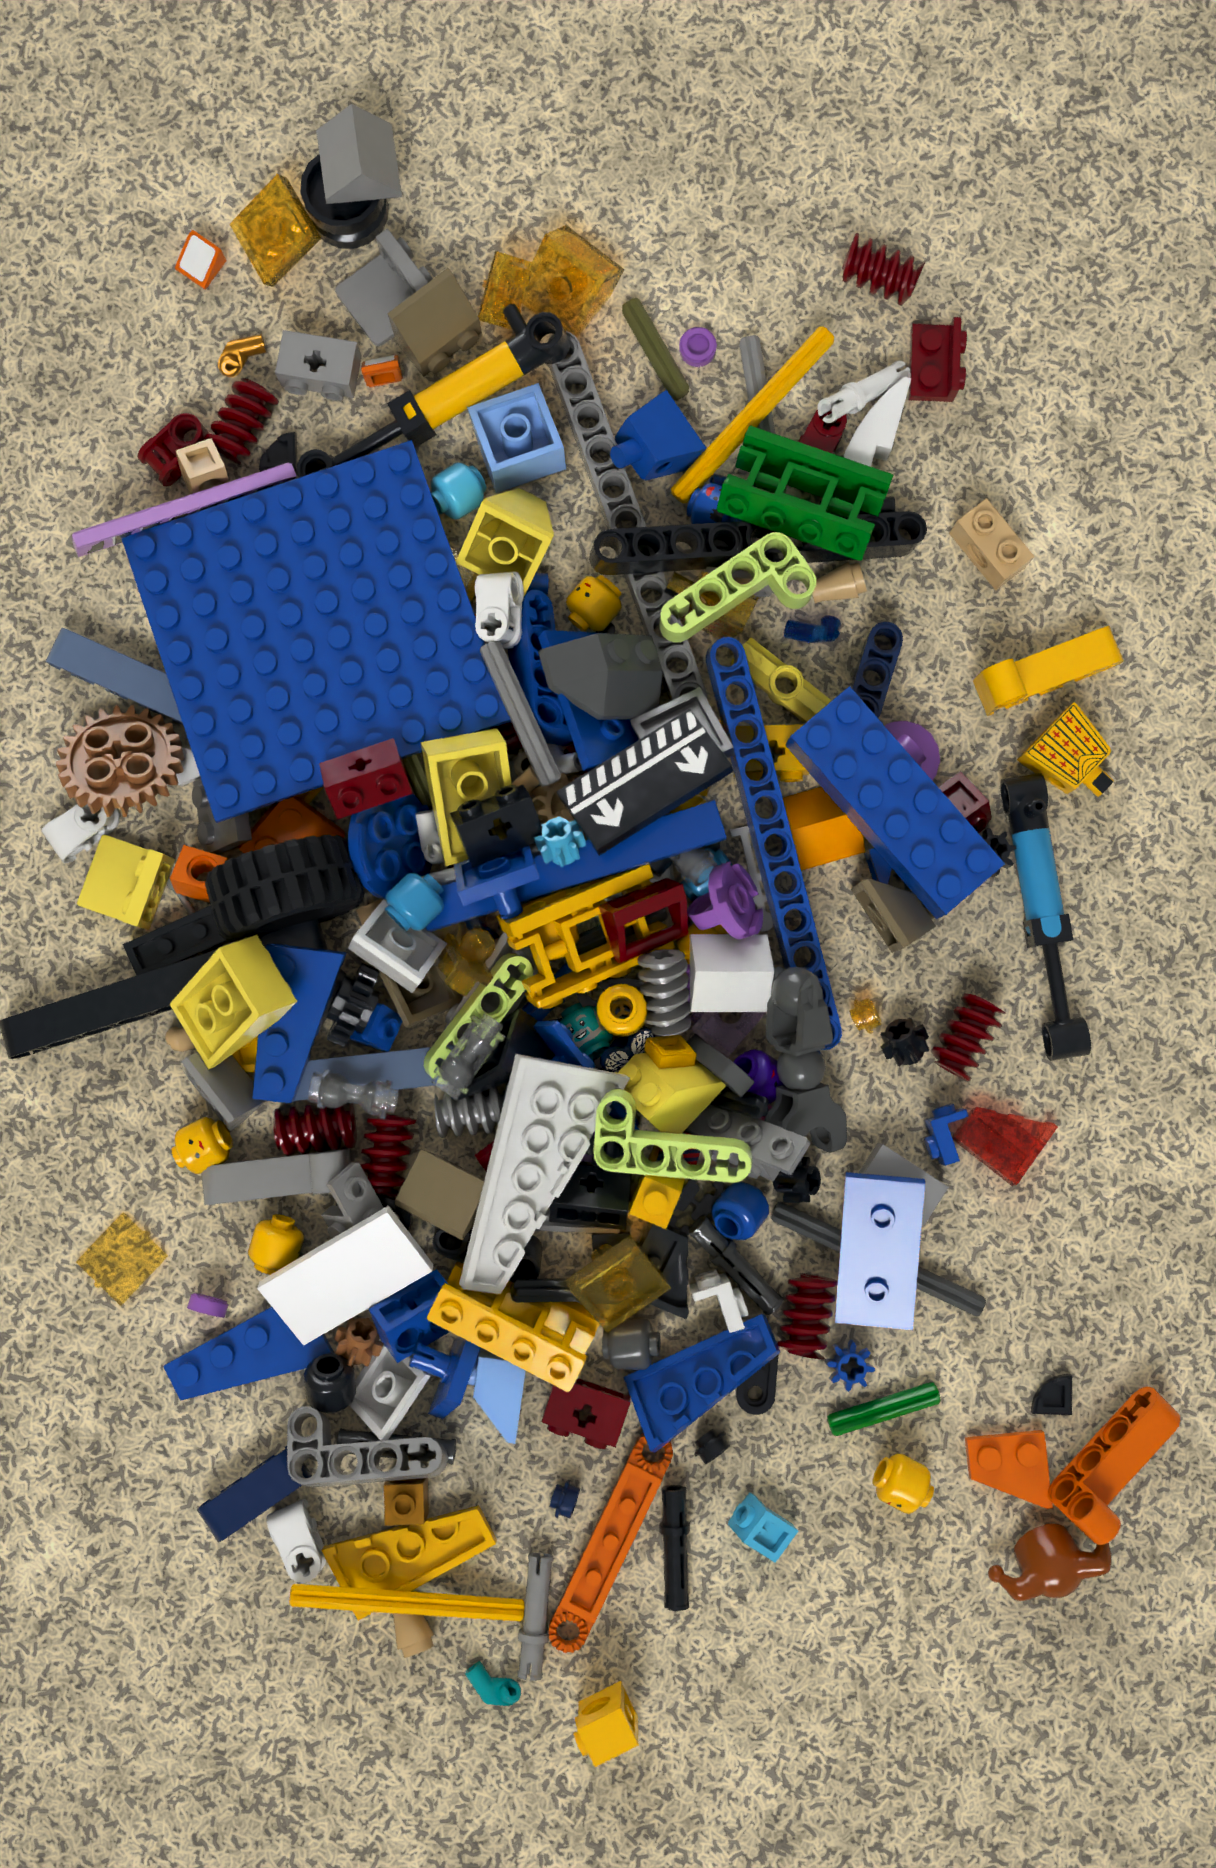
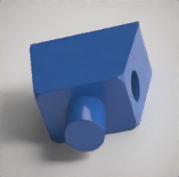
[610,390,706,481]

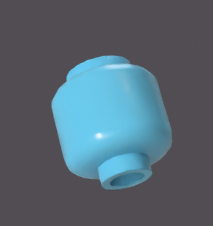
[430,463,486,519]

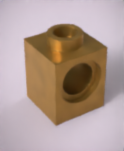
[384,1478,429,1526]

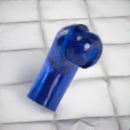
[784,615,841,643]

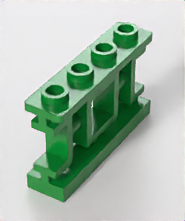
[717,425,894,561]

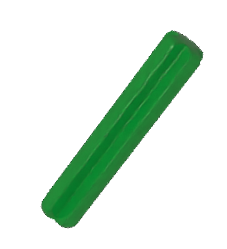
[827,1382,941,1436]

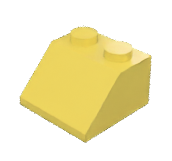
[618,1053,726,1134]

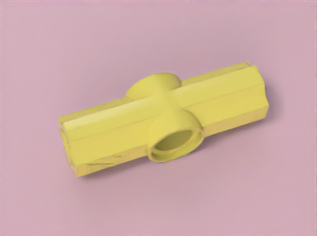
[730,637,832,723]

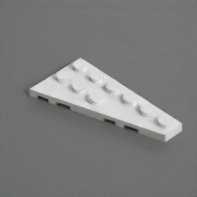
[459,1054,630,1294]

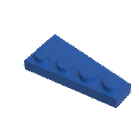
[252,943,347,1104]
[163,1307,335,1401]
[623,1314,781,1453]

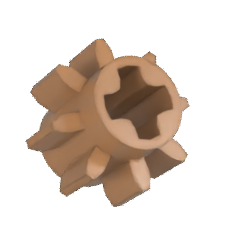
[334,1317,384,1367]

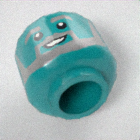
[560,1003,613,1060]

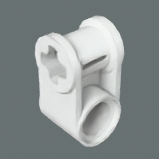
[475,572,524,650]
[41,804,120,863]
[266,1499,326,1583]

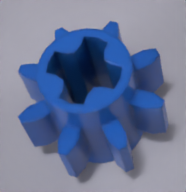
[825,1340,875,1392]

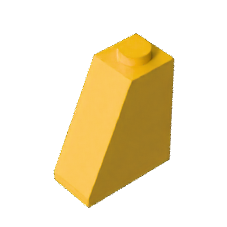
[629,1145,685,1229]

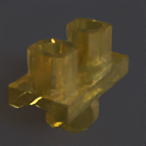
[478,250,533,330]
[437,928,495,996]

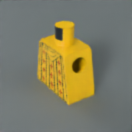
[1017,702,1114,797]

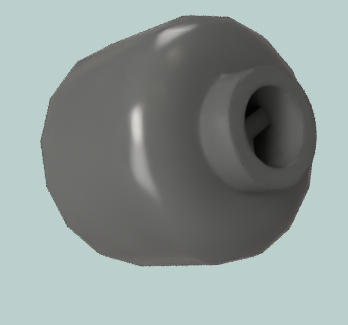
[602,1318,661,1370]

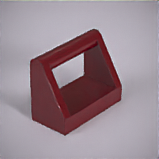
[598,878,688,964]

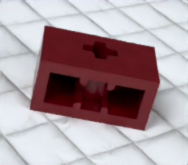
[319,738,413,819]
[541,1378,631,1449]

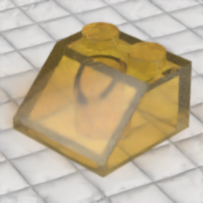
[515,225,625,337]

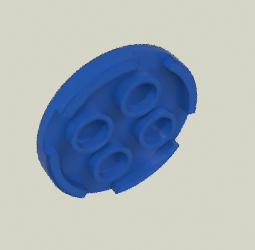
[348,794,432,900]

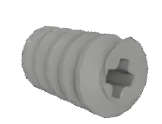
[637,949,691,1036]
[434,1083,508,1138]

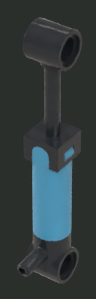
[1000,773,1091,1061]

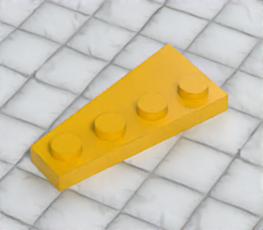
[321,1505,497,1621]

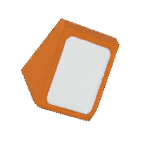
[175,230,227,290]
[361,355,403,388]

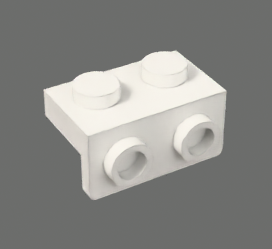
[689,1269,748,1333]

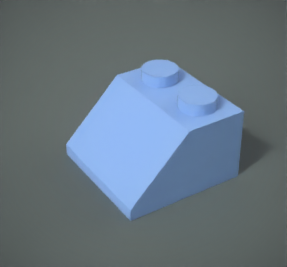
[467,383,566,493]
[468,1347,526,1444]

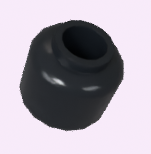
[304,1353,356,1413]

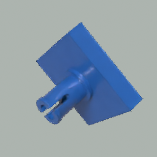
[454,845,540,920]
[408,1336,480,1419]

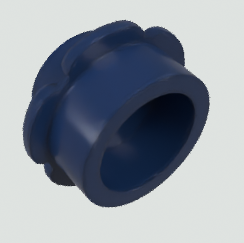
[549,1480,581,1519]

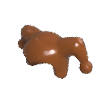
[988,1524,1112,1602]

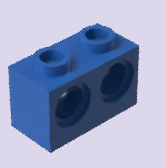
[369,1269,450,1363]

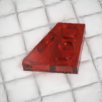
[952,1107,1058,1186]

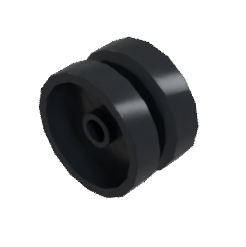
[300,154,389,249]

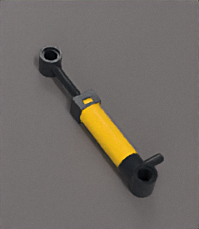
[296,304,570,478]

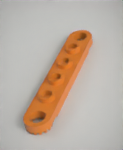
[548,1433,673,1653]

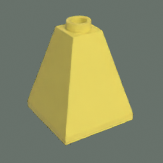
[456,488,554,596]

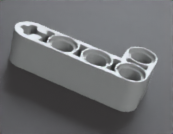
[201,1148,351,1205]
[287,1406,448,1487]

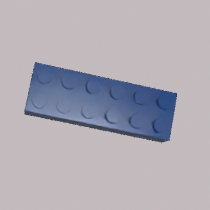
[785,686,1005,919]

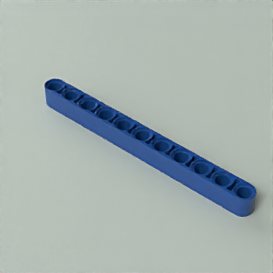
[705,637,842,1050]

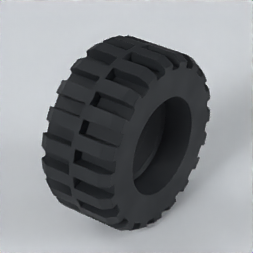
[205,835,365,942]

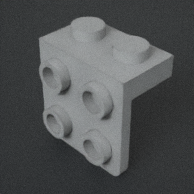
[335,228,433,346]

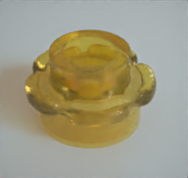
[849,997,882,1034]

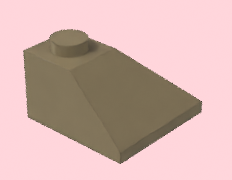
[851,878,936,953]

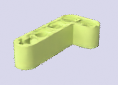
[660,532,816,642]
[594,1089,752,1183]

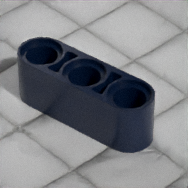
[851,621,903,718]
[197,1446,312,1542]

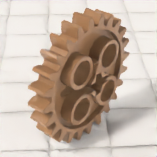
[56,705,185,817]

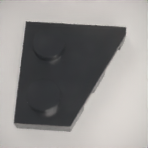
[618,1222,689,1319]

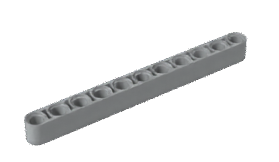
[547,331,707,701]

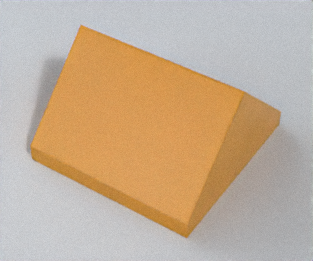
[771,787,865,871]

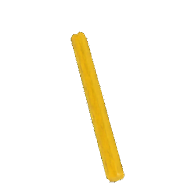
[671,326,834,504]
[289,1584,525,1621]

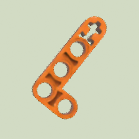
[1048,1387,1180,1545]

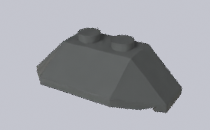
[538,633,662,720]

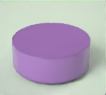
[679,327,717,367]
[187,1293,229,1318]

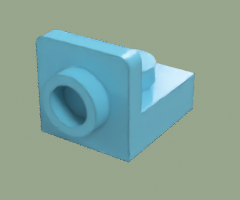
[728,1493,798,1563]

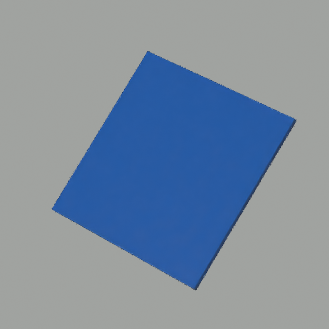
[122,440,511,823]

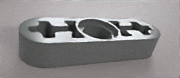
[687,1034,754,1097]

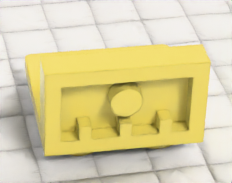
[77,835,175,930]

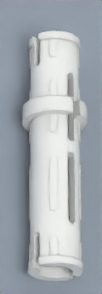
[817,360,911,423]

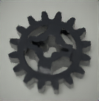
[326,963,380,1047]

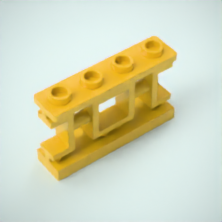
[497,864,675,1009]
[427,1262,603,1392]

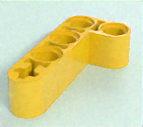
[973,626,1124,716]

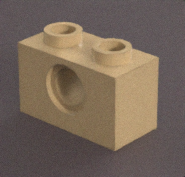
[949,498,1035,591]

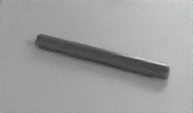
[771,1202,986,1316]

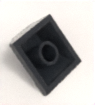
[454,1008,552,1100]

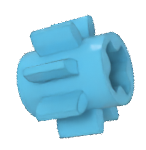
[534,816,587,867]

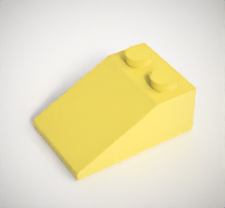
[421,728,512,866]
[170,935,297,1070]

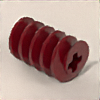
[842,233,926,306]
[204,378,279,465]
[930,993,1006,1081]
[273,1102,357,1156]
[360,1113,417,1196]
[777,1273,838,1359]

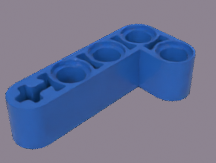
[508,590,573,746]

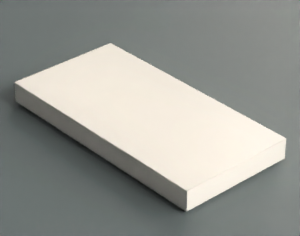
[257,1205,434,1346]

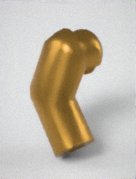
[218,334,266,377]

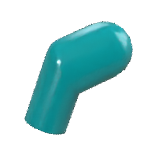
[464,1661,521,1706]

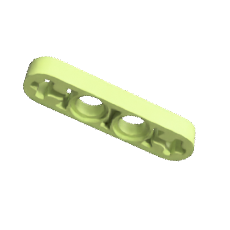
[424,953,534,1084]

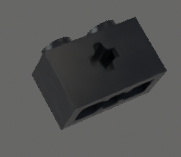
[450,785,542,868]
[549,1163,632,1230]

